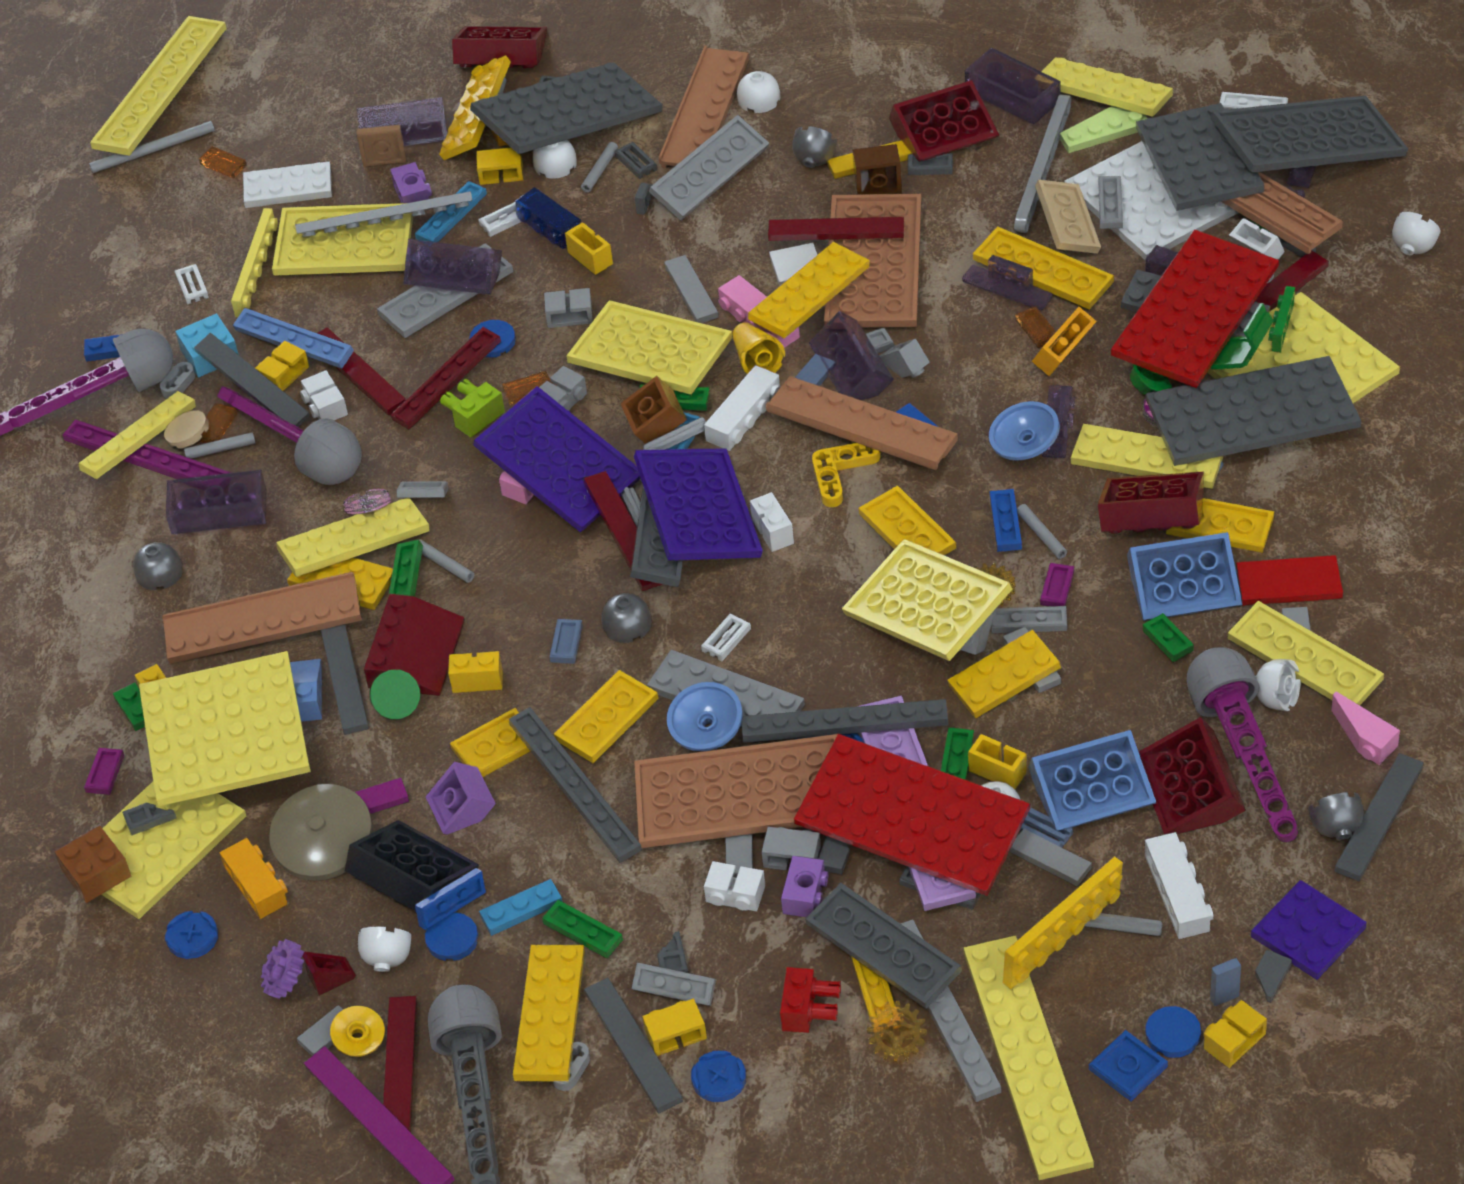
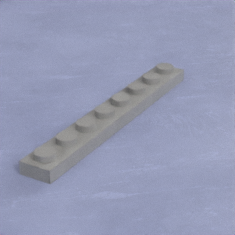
[295,191,472,237]
[901,919,1001,1102]

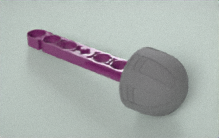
[0,329,173,436]
[217,386,362,485]
[1187,647,1298,842]

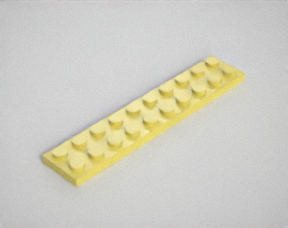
[90,16,227,156]
[964,936,1094,1180]

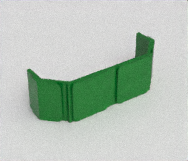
[1210,303,1273,370]

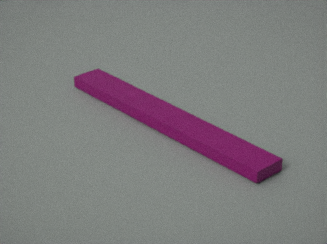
[63,419,232,494]
[304,1046,455,1184]

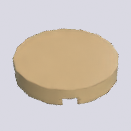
[164,410,209,448]

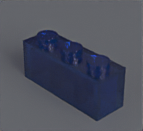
[515,187,581,249]

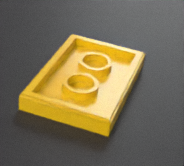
[450,708,530,777]

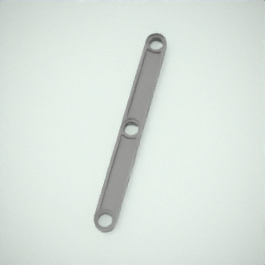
[1014,94,1071,234]

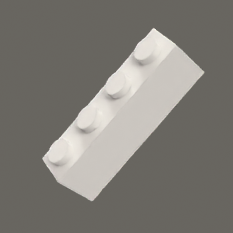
[704,365,781,451]
[1145,832,1213,939]

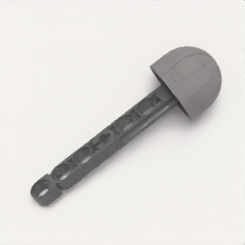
[428,985,502,1184]

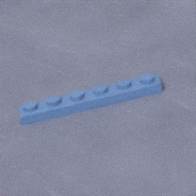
[233,308,354,369]

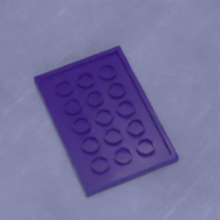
[473,386,641,532]
[634,448,763,560]

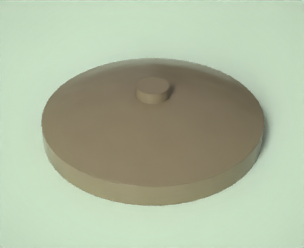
[269,784,373,881]

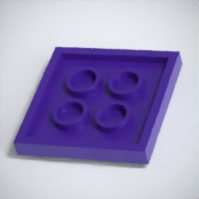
[1251,880,1367,980]

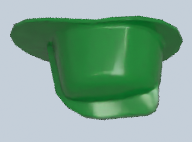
[1130,364,1172,395]

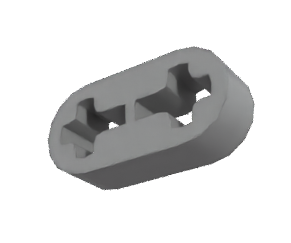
[160,362,195,399]
[553,1042,590,1091]

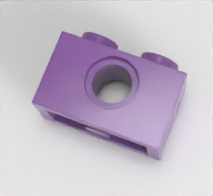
[390,162,432,203]
[781,856,829,917]

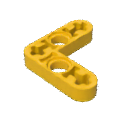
[812,443,881,507]

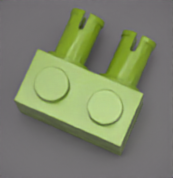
[440,379,505,438]

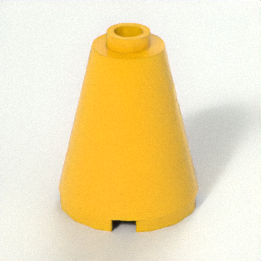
[732,322,785,374]

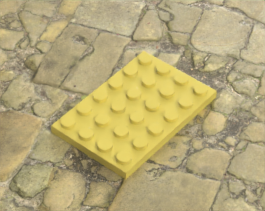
[272,203,413,275]
[566,300,732,395]
[842,539,1012,661]
[102,782,246,919]

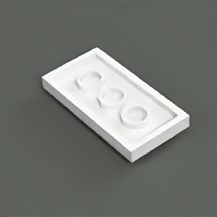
[243,162,332,208]

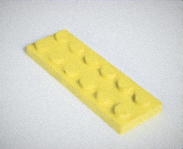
[1035,57,1173,117]
[1071,424,1223,489]
[276,498,429,577]
[1228,601,1384,706]

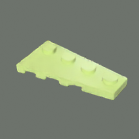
[1060,106,1147,153]

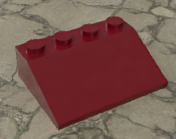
[452,26,547,68]
[889,80,999,162]
[1098,471,1204,534]
[364,594,465,696]
[1139,717,1246,835]

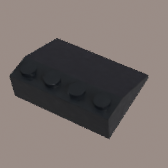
[344,820,479,912]

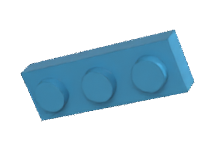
[479,879,563,936]

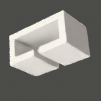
[1229,218,1285,259]
[300,370,348,420]
[750,492,794,552]
[704,861,765,911]

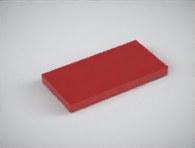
[1236,555,1343,606]

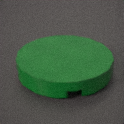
[370,670,420,719]

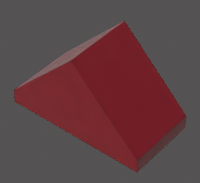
[302,951,356,996]

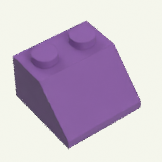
[426,762,496,834]

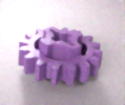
[261,939,304,999]

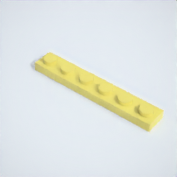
[231,208,278,317]
[79,391,196,479]

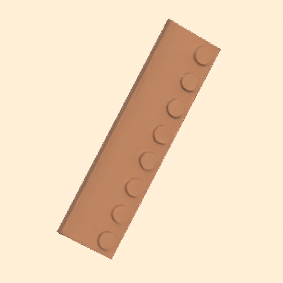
[659,45,749,168]
[1220,172,1343,254]
[766,376,958,470]
[162,572,362,664]

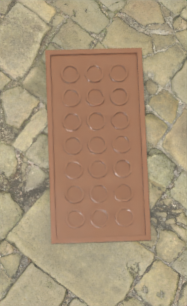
[824,194,922,328]
[634,734,838,848]

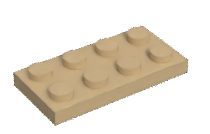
[1035,179,1101,254]

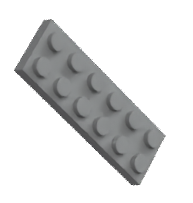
[649,115,769,220]
[377,243,513,338]
[647,650,805,740]

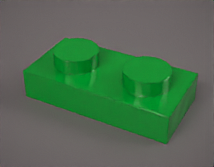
[1143,613,1194,662]
[113,682,145,731]

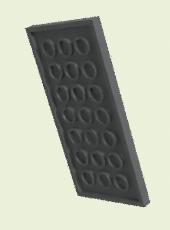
[470,62,663,154]
[1211,96,1408,172]
[1146,356,1361,466]

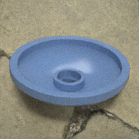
[989,401,1060,460]
[667,682,743,751]

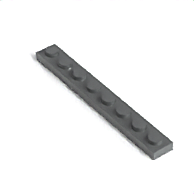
[742,699,948,742]
[509,707,642,863]

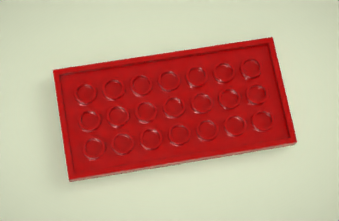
[1111,229,1279,388]
[794,734,1030,896]

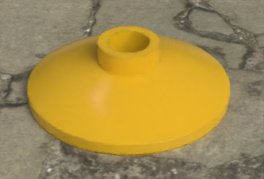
[330,1006,385,1057]

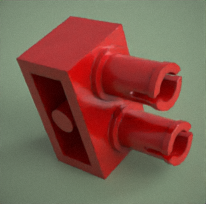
[780,967,841,1033]

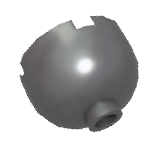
[792,126,837,168]
[133,542,182,590]
[601,593,652,643]
[1308,792,1364,840]

